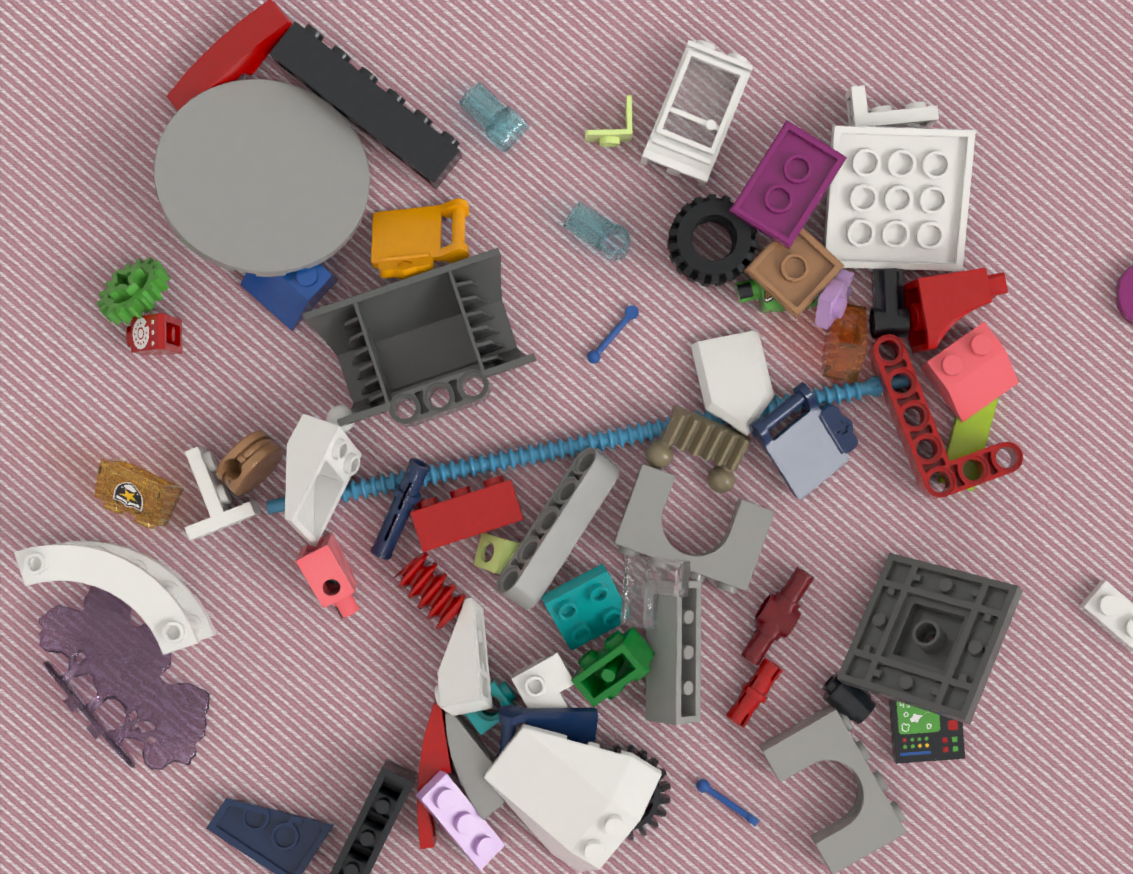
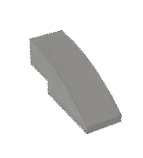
[445,712,505,820]

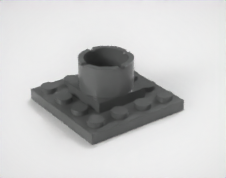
[837,553,1023,725]

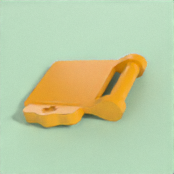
[371,198,469,279]

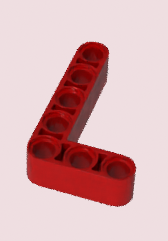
[869,334,1023,499]

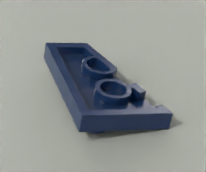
[206,797,334,874]

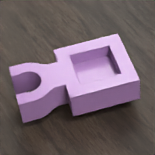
[815,269,855,330]

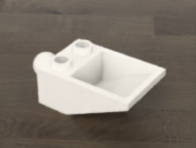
[285,405,362,547]

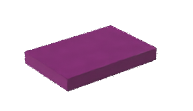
[729,120,847,249]

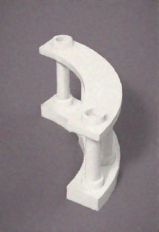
[14,541,217,655]

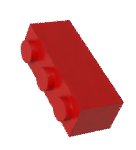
[410,475,524,552]

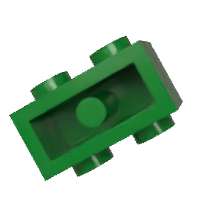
[571,627,655,707]

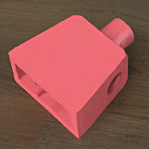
[296,532,360,619]

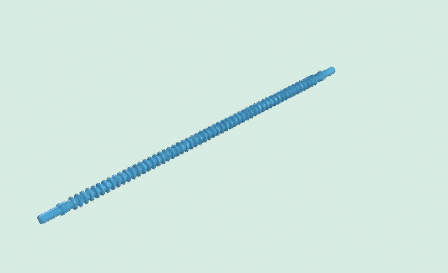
[266,375,909,514]

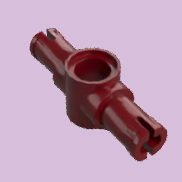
[741,566,814,666]

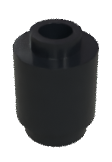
[822,673,876,724]

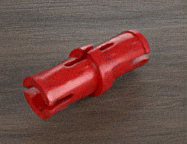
[726,657,783,728]

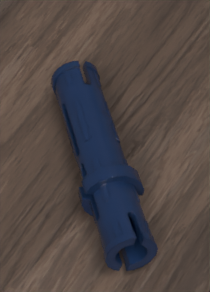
[370,458,431,560]

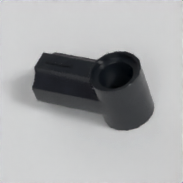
[869,268,910,338]

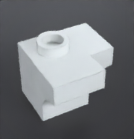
[511,651,574,708]

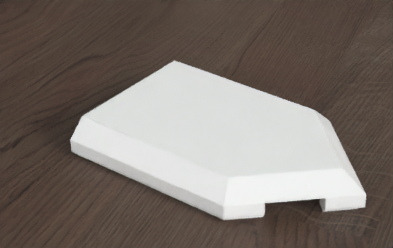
[691,331,774,436]

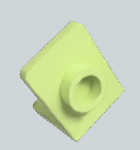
[585,95,633,147]
[473,533,520,574]

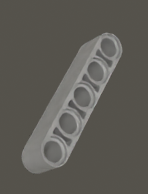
[496,447,619,610]

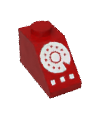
[126,313,182,355]

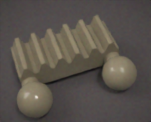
[645,404,752,493]

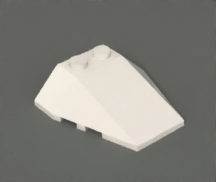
[484,724,661,872]

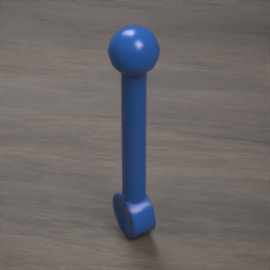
[587,305,639,364]
[696,779,760,826]

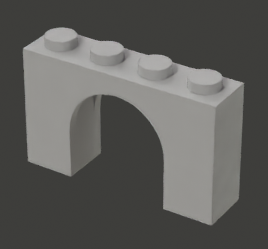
[613,464,775,594]
[759,705,906,874]

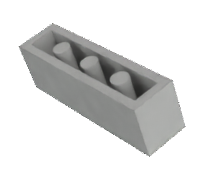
[646,579,701,725]

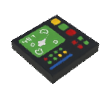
[889,699,965,764]

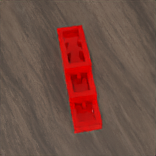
[166,0,293,111]
[417,700,454,849]

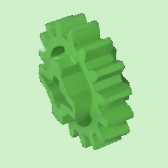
[97,257,170,325]

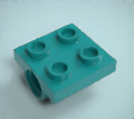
[542,563,633,651]

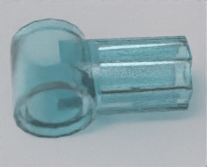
[459,82,530,153]
[563,201,630,261]

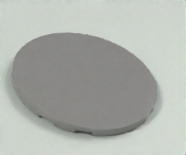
[154,79,370,277]

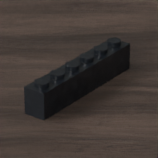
[269,21,462,189]

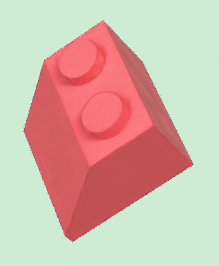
[920,321,1019,422]

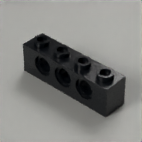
[330,759,418,874]

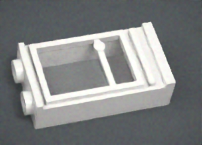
[640,40,753,188]

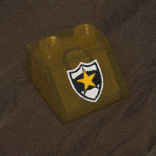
[94,458,184,529]

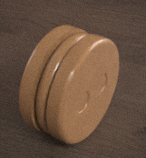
[216,430,283,496]

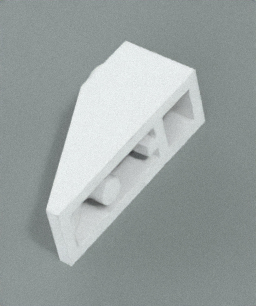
[435,598,492,716]

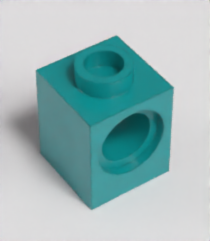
[465,678,517,735]

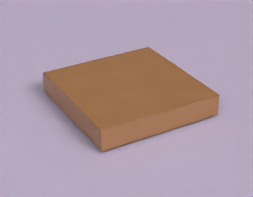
[744,228,845,319]

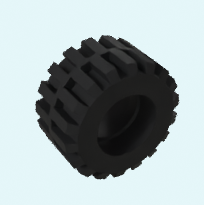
[667,194,758,287]

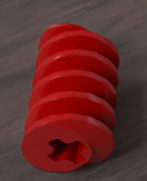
[392,552,466,630]

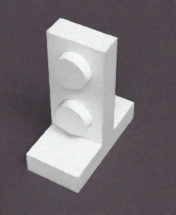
[845,85,939,128]
[184,447,262,541]

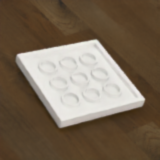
[823,125,976,271]

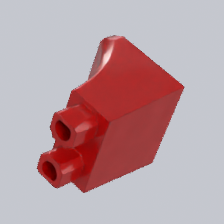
[904,268,1008,354]

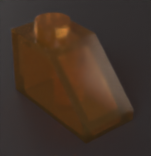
[822,304,867,382]

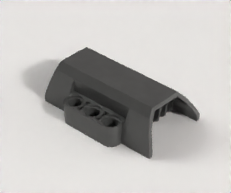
[302,248,536,427]

